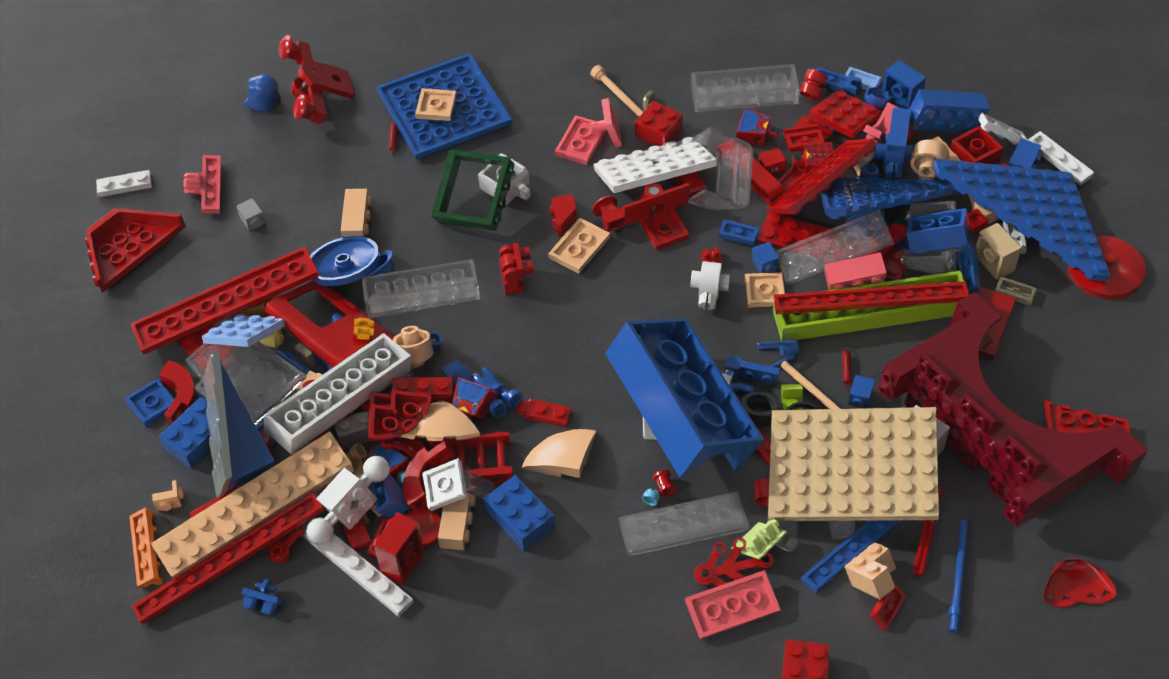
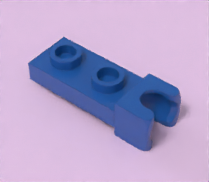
[816,67,862,98]
[725,355,780,385]

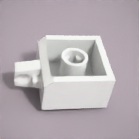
[478,153,531,205]

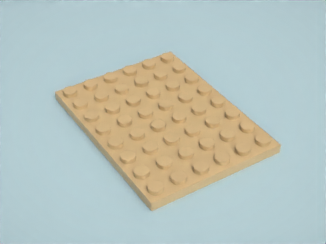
[768,407,939,521]

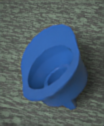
[363,250,395,281]

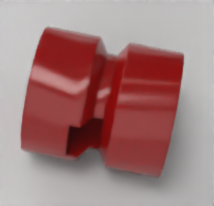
[799,69,829,101]

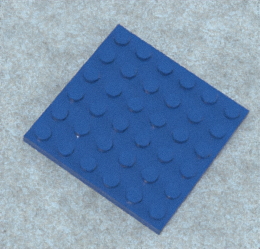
[376,53,512,160]

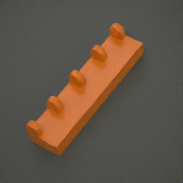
[129,507,163,589]

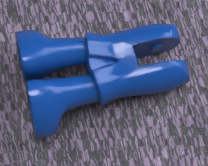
[471,367,523,418]

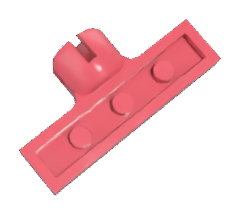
[184,155,221,214]

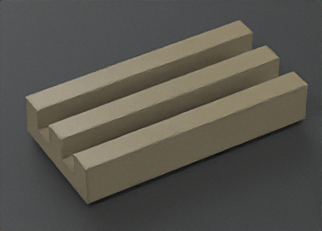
[995,276,1037,306]

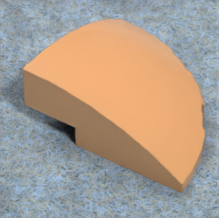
[401,400,480,441]
[522,429,596,478]

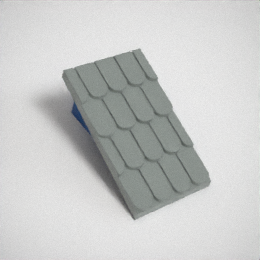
[203,349,274,497]

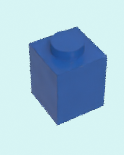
[752,242,779,273]
[848,375,875,409]

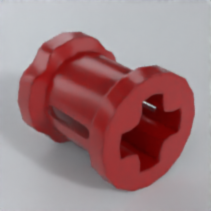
[653,470,676,497]

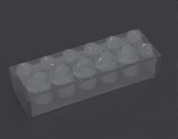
[691,64,800,112]
[362,259,480,318]

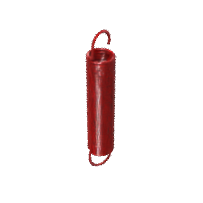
[389,122,398,155]
[842,347,852,388]

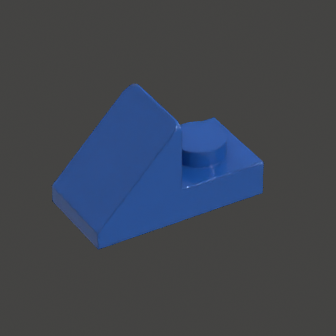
[441,360,473,392]

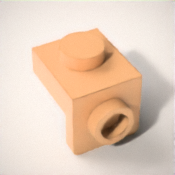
[152,480,184,511]

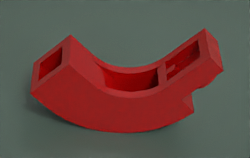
[158,360,198,426]
[403,441,456,510]

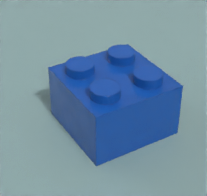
[882,60,926,109]

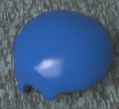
[865,87,893,110]

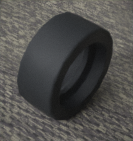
[741,392,779,427]

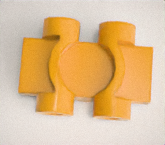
[354,318,374,340]

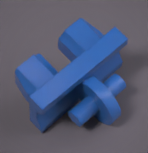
[241,578,285,616]

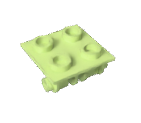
[731,519,787,560]

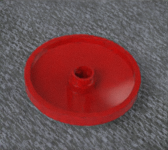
[1068,236,1146,299]

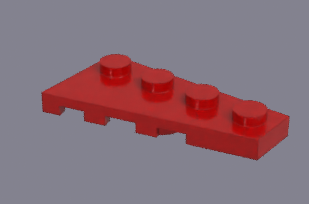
[1044,400,1130,433]

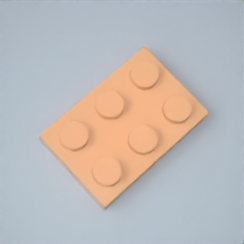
[548,218,610,274]

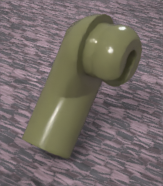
[643,91,656,111]

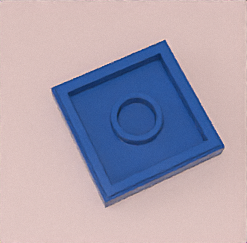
[125,378,175,427]

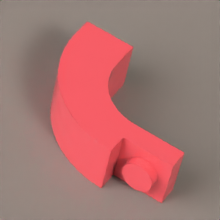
[864,103,899,144]

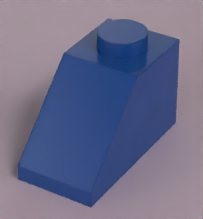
[371,474,408,518]

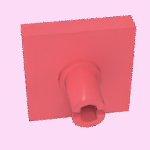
[590,98,622,148]

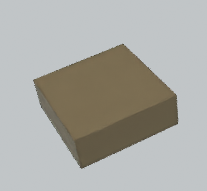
[295,343,315,368]

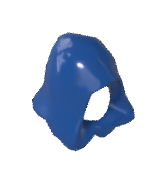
[243,74,280,112]

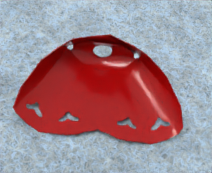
[1043,559,1117,607]

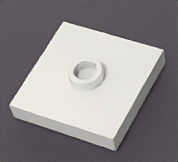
[423,459,468,511]

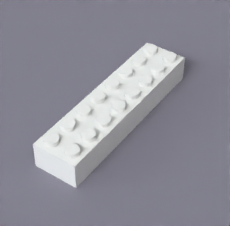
[264,333,411,454]

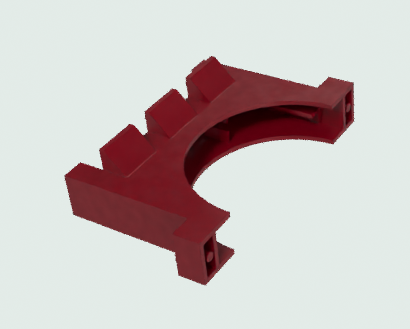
[877,292,1148,528]

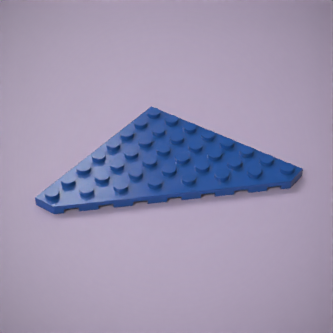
[933,159,1111,281]
[820,177,960,219]

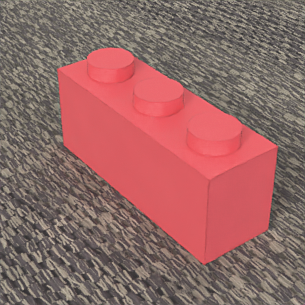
[824,253,886,290]

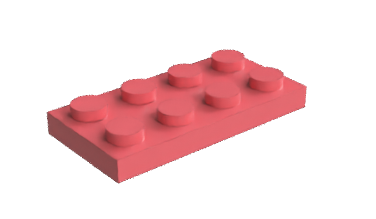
[685,570,781,640]

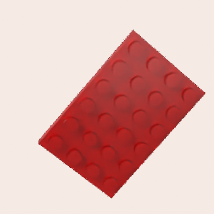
[765,139,877,215]

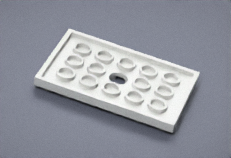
[594,137,717,193]

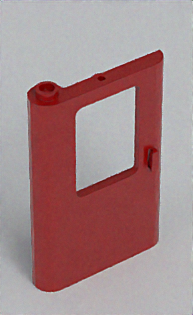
[265,281,395,368]

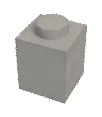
[236,198,265,231]

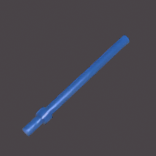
[949,520,969,634]

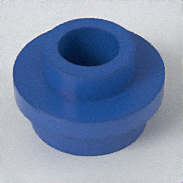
[861,163,880,178]

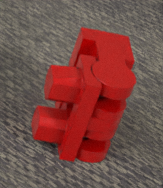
[499,243,534,295]

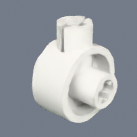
[690,261,730,310]

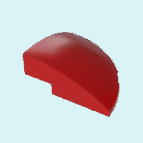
[368,390,431,441]

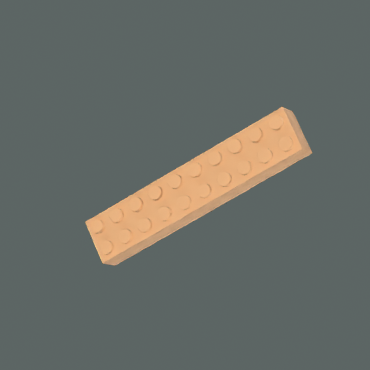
[151,432,354,579]

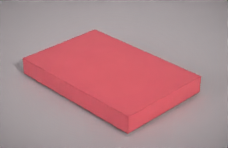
[555,115,607,165]

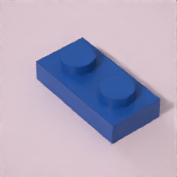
[718,219,759,246]

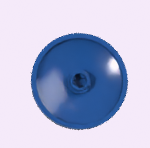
[310,236,380,286]

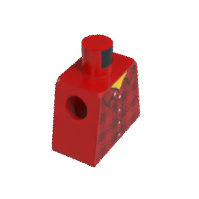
[792,142,833,173]

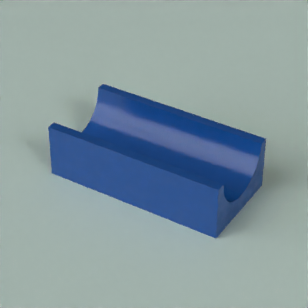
[605,318,764,477]

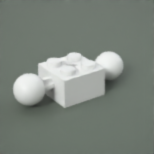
[307,456,390,545]

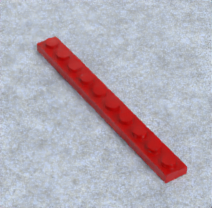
[773,281,969,315]
[131,492,324,625]

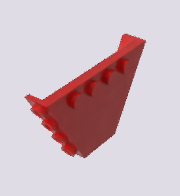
[85,208,186,293]

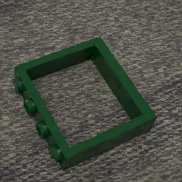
[431,149,515,231]

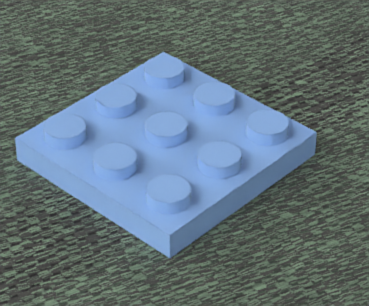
[202,314,285,347]

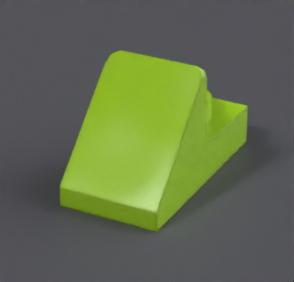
[780,384,803,410]

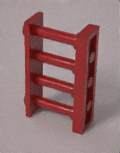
[429,432,513,487]

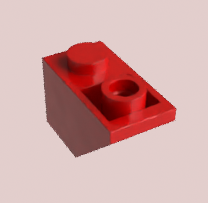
[549,194,577,237]

